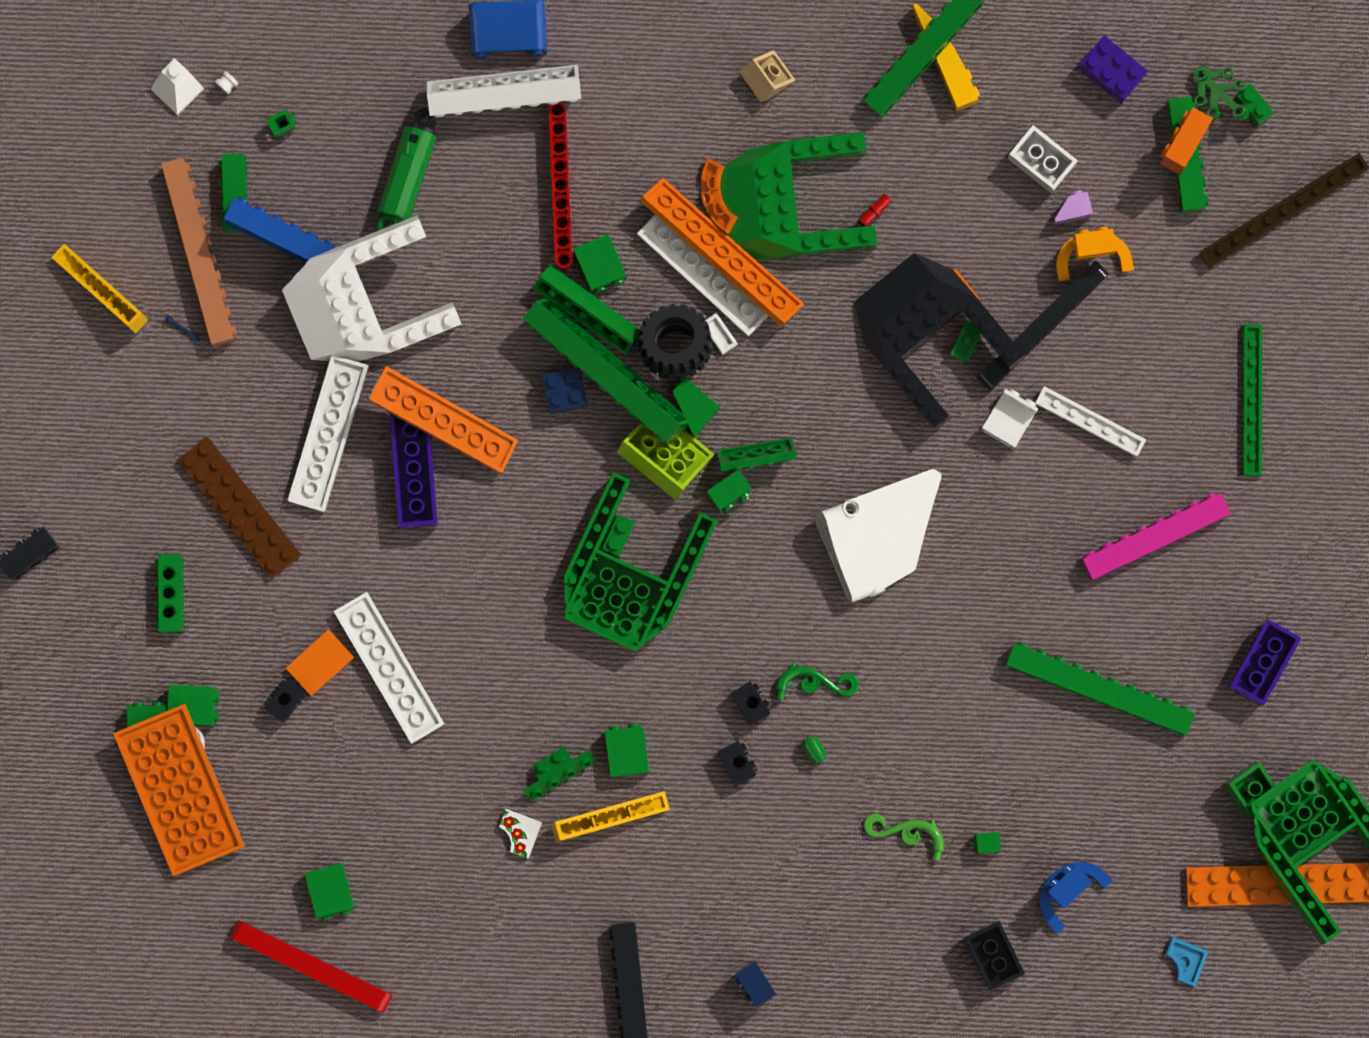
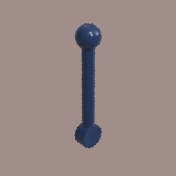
[165,315,200,341]

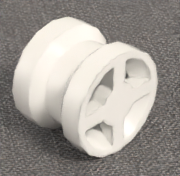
[215,71,239,95]

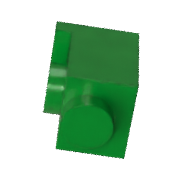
[266,109,297,140]

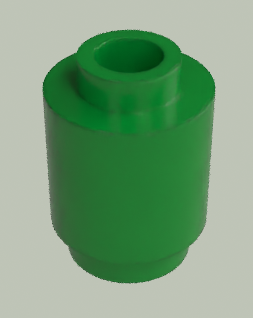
[801,735,827,765]

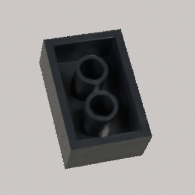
[963,921,1025,991]

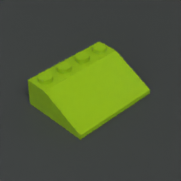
[617,423,715,500]

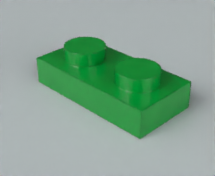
[950,320,981,363]
[602,514,635,558]

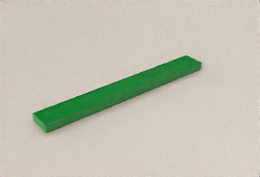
[1242,324,1262,477]

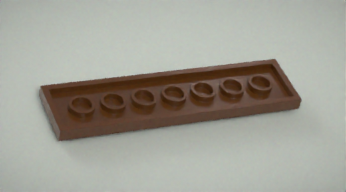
[177,436,302,579]

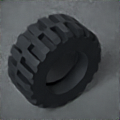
[638,304,712,380]

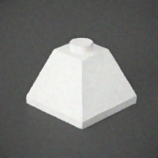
[151,58,204,115]

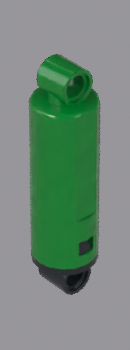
[377,108,438,230]

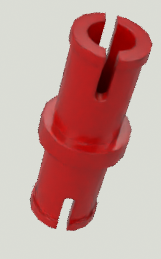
[858,193,892,227]

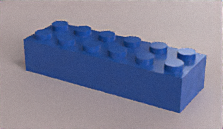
[222,197,335,264]

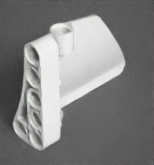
[815,469,941,603]

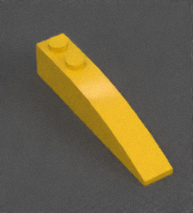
[912,3,980,112]
[51,244,148,334]
[551,791,670,843]

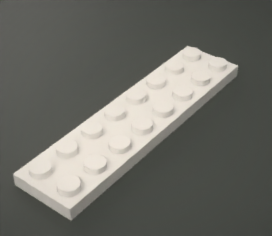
[637,215,768,337]
[288,356,369,512]
[334,592,445,744]

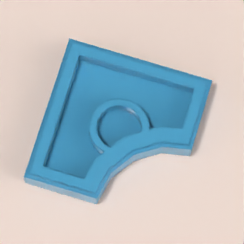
[1165,937,1209,987]

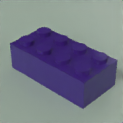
[1227,619,1301,706]

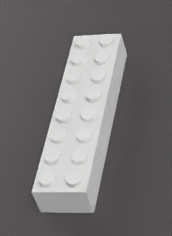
[427,65,581,117]

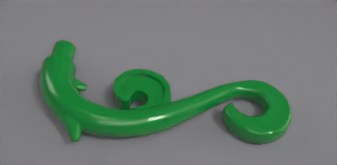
[775,662,859,700]

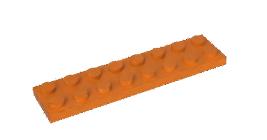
[368,366,518,474]

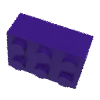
[1078,35,1148,104]

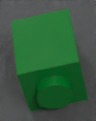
[972,832,1001,854]

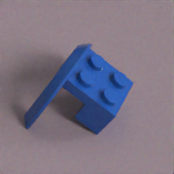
[1040,862,1113,934]

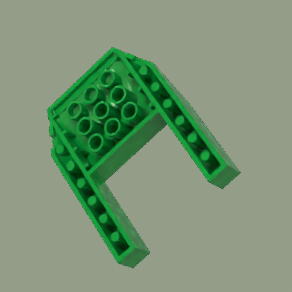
[720,132,877,261]
[564,472,718,652]
[1250,760,1369,945]

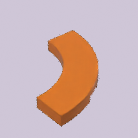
[701,158,738,234]

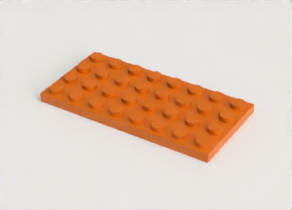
[113,704,245,876]

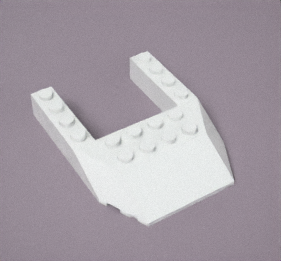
[282,215,461,362]

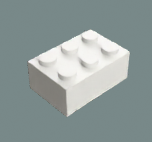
[1008,125,1078,194]

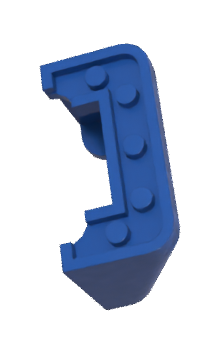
[468,0,547,59]

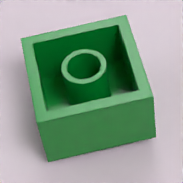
[707,470,752,514]
[1223,762,1275,816]

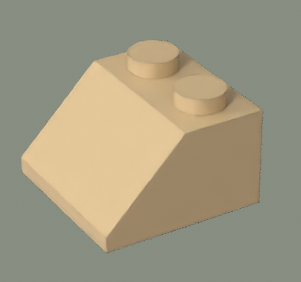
[740,50,796,102]

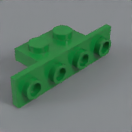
[523,746,596,802]

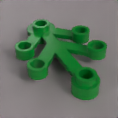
[1193,66,1249,121]

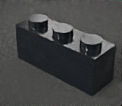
[0,527,60,582]

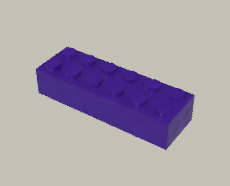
[390,413,439,529]

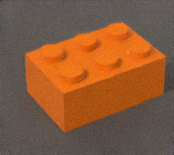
[1160,107,1213,175]

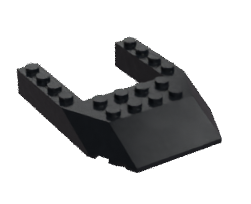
[855,253,1025,430]

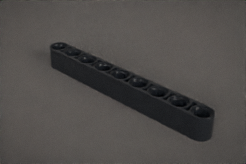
[977,261,1109,391]

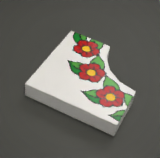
[499,809,542,859]

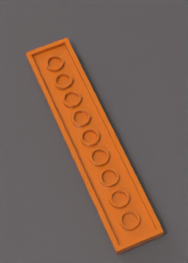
[640,178,804,327]
[1186,863,1369,907]

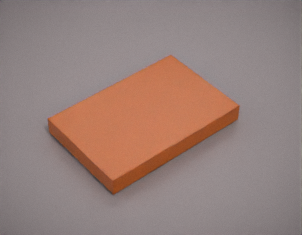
[286,629,354,697]

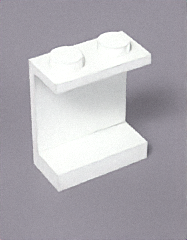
[981,389,1038,450]

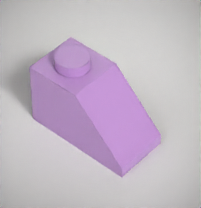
[1053,190,1093,226]

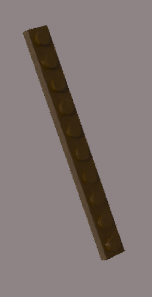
[1199,152,1369,268]

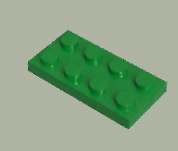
[717,437,797,472]

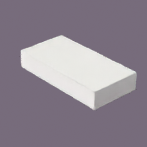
[705,313,738,355]

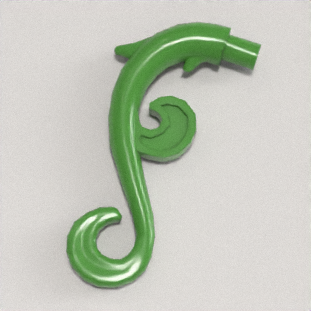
[864,813,944,861]

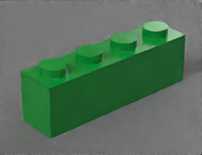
[218,153,248,233]

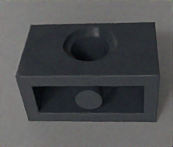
[264,678,308,724]
[731,681,772,727]
[718,741,758,787]

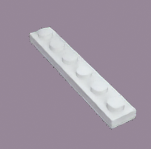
[1036,386,1146,457]

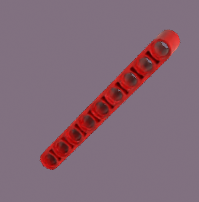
[549,102,573,271]
[229,920,393,1013]

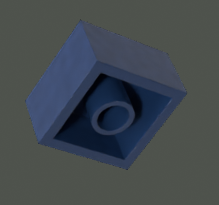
[542,367,588,415]
[734,961,777,1007]

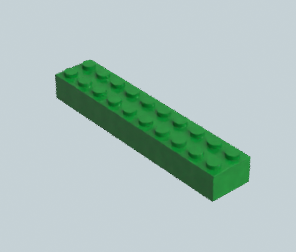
[523,299,691,442]

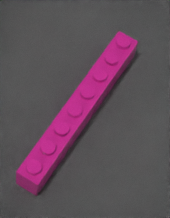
[1081,492,1231,581]

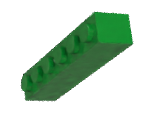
[1167,96,1208,214]
[533,265,639,355]

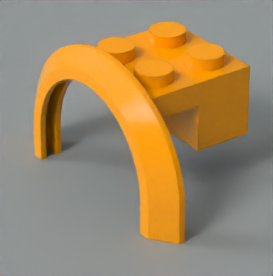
[1056,227,1134,282]

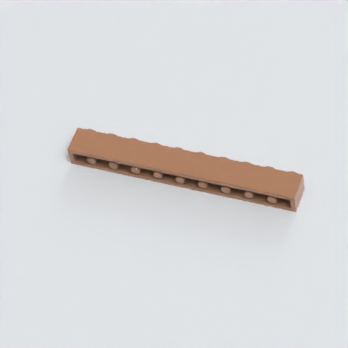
[161,158,237,347]

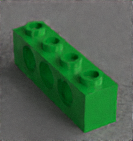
[155,554,184,633]

